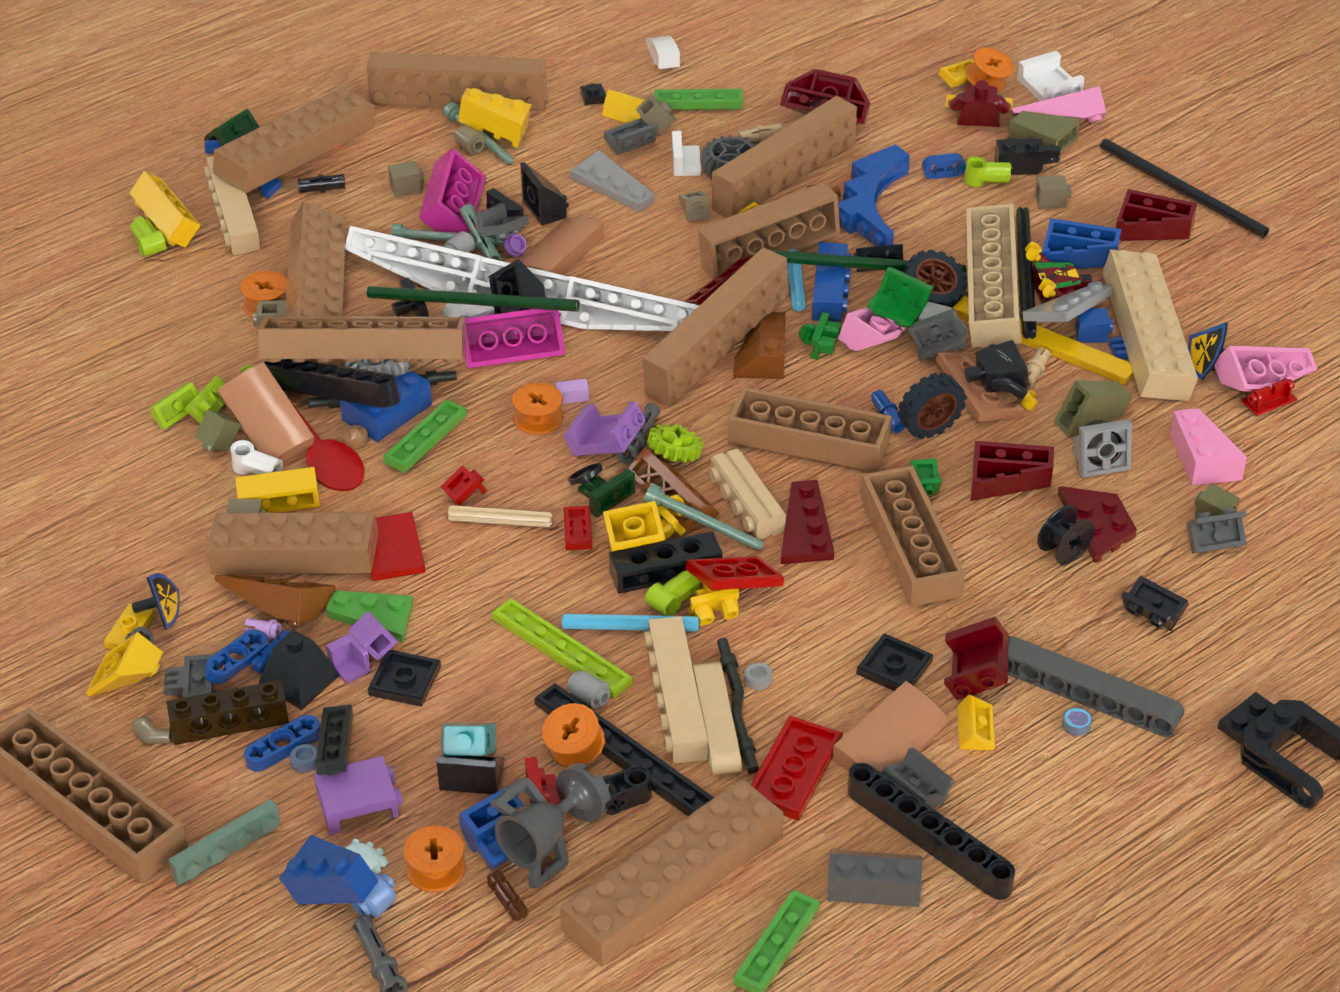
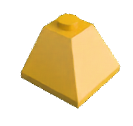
[603,501,665,552]
[85,632,163,697]

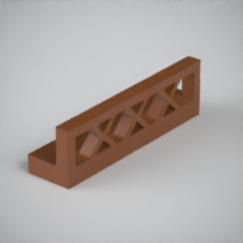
[628,447,720,532]

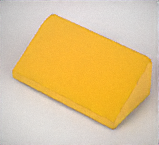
[602,89,645,123]
[957,694,995,750]

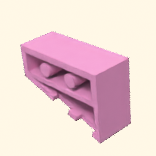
[1170,408,1247,485]

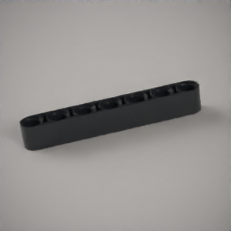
[264,359,401,408]
[847,763,1015,900]

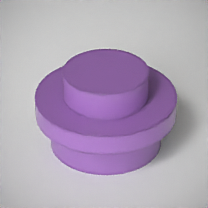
[504,234,527,257]

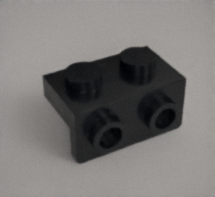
[1121,575,1189,631]

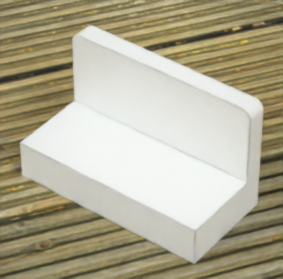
[672,131,701,176]

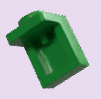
[910,459,942,495]

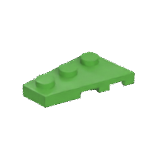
[326,590,413,643]

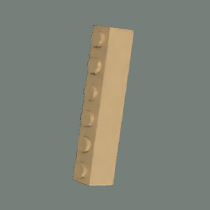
[203,156,261,255]
[644,616,708,764]

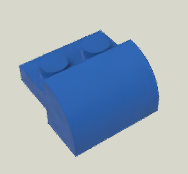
[459,785,524,870]

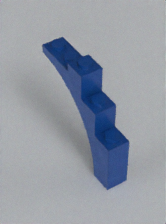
[838,144,910,246]

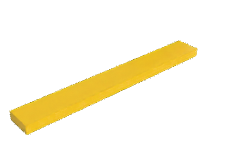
[952,296,1134,385]

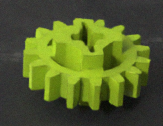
[647,424,704,463]

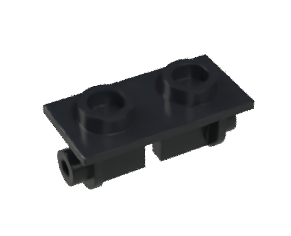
[853,244,903,272]

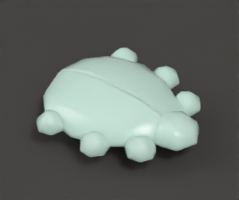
[345,838,388,874]

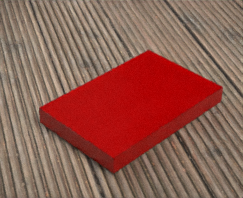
[370,512,426,581]
[686,556,785,590]

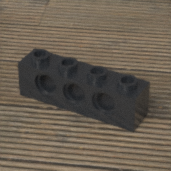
[609,531,723,594]

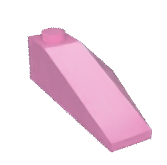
[1012,86,1106,123]
[838,307,907,351]
[1214,346,1317,391]

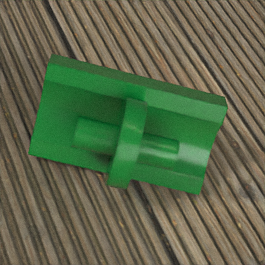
[798,312,841,360]

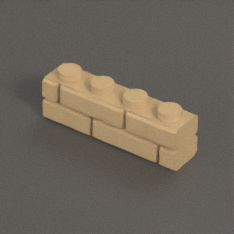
[709,448,786,540]

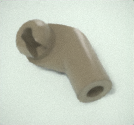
[133,716,172,744]

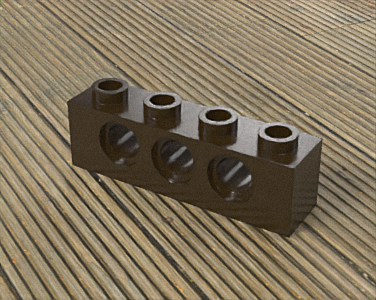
[166,680,289,745]

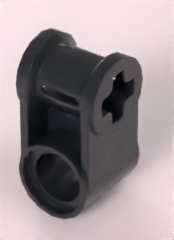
[602,765,652,815]

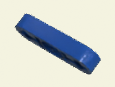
[204,630,268,684]
[244,715,320,772]

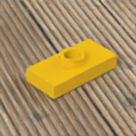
[938,58,974,88]
[104,603,155,649]

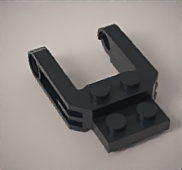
[1218,692,1340,808]

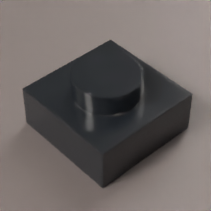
[580,83,606,106]

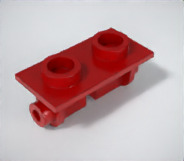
[1241,378,1297,416]

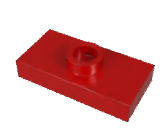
[563,506,593,551]

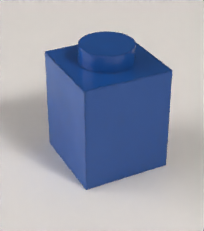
[1075,308,1113,343]

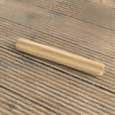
[448,505,553,528]

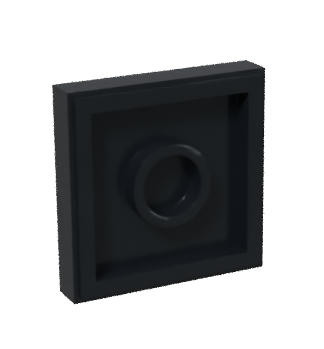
[856,633,933,691]
[368,650,441,707]

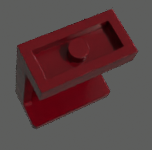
[944,616,1009,700]

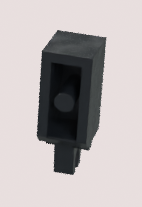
[994,138,1060,175]

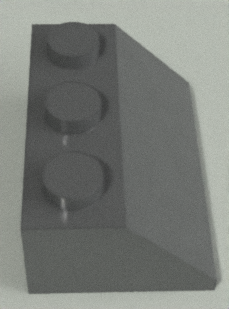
[827,849,922,907]

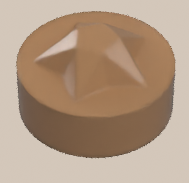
[342,425,368,449]

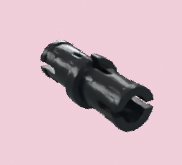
[298,174,345,193]

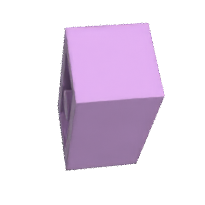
[555,379,589,404]

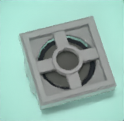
[1072,419,1132,478]

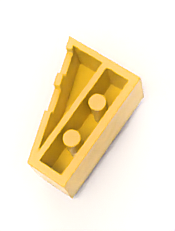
[458,88,531,148]

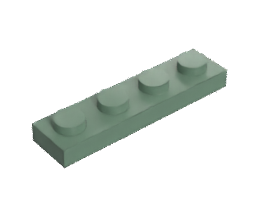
[168,799,280,886]

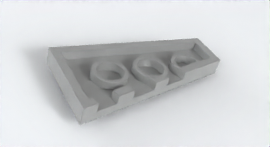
[570,150,654,212]
[1022,282,1113,322]

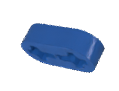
[922,153,966,179]

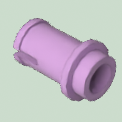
[244,618,282,641]

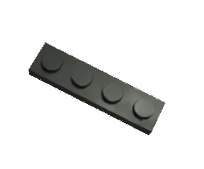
[315,704,353,776]

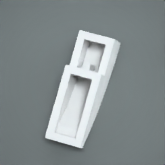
[646,35,680,69]

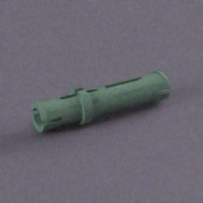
[460,204,502,261]

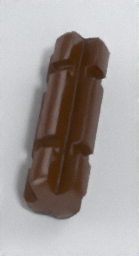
[487,870,528,921]

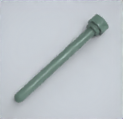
[443,102,514,165]
[391,223,504,246]
[642,483,764,550]

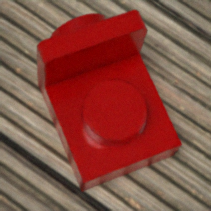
[440,465,487,506]

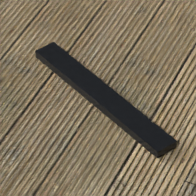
[534,683,714,816]

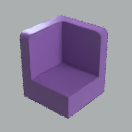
[326,633,370,683]

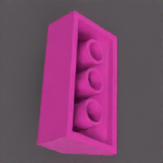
[419,148,486,233]
[464,309,565,369]

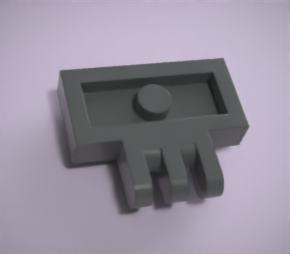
[163,654,213,698]

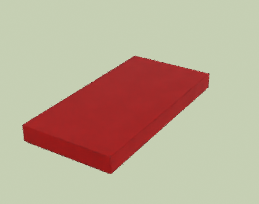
[751,715,843,821]

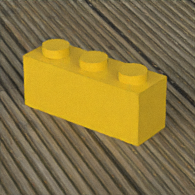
[235,467,320,513]

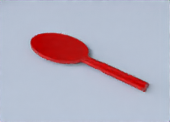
[288,398,365,491]

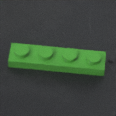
[654,89,743,110]
[383,399,467,473]
[734,889,820,992]

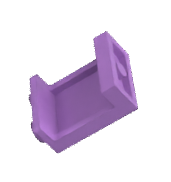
[563,401,646,456]
[314,756,402,835]

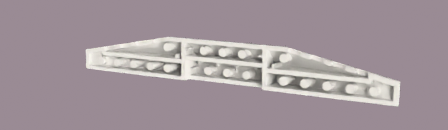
[345,226,700,331]

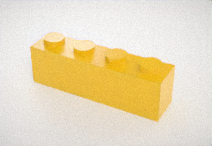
[130,171,201,248]

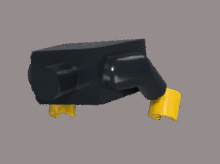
[964,340,1038,411]

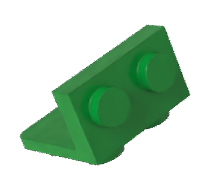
[867,266,933,327]

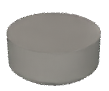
[744,663,773,690]

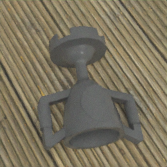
[490,763,611,888]

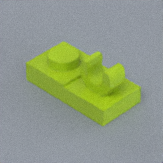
[184,375,226,424]
[149,382,198,429]

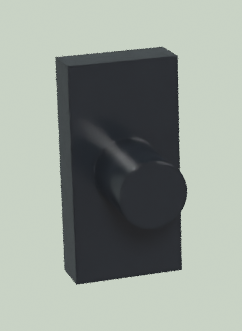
[391,277,430,317]

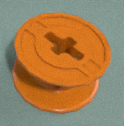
[966,47,1014,93]
[240,271,287,317]
[512,382,564,435]
[542,703,605,767]
[403,825,466,892]

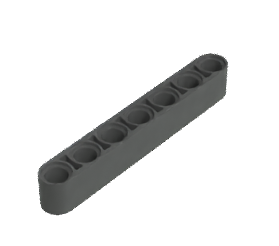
[1008,636,1185,737]

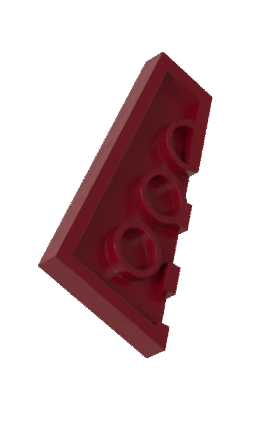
[781,480,834,564]

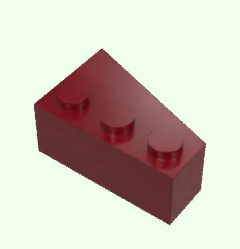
[1116,189,1197,241]
[970,441,1054,501]

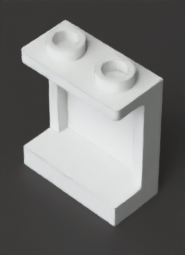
[1017,51,1085,101]

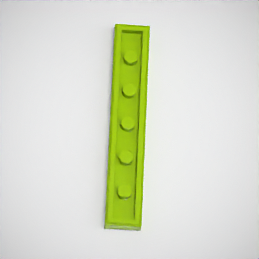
[492,598,633,699]

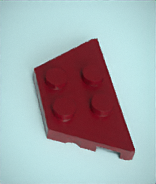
[1058,486,1137,563]

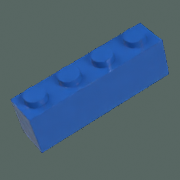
[812,242,852,322]

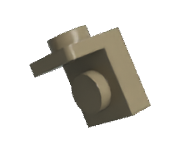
[679,191,710,222]

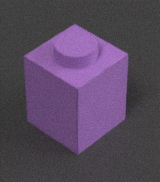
[348,611,398,661]

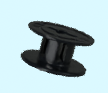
[1037,505,1095,565]

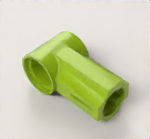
[964,156,1011,187]
[130,216,167,257]
[645,570,700,616]

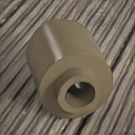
[454,125,486,155]

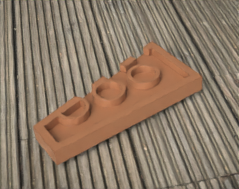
[936,351,1025,422]

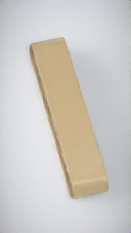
[692,662,741,775]

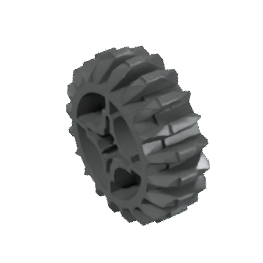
[701,135,756,178]

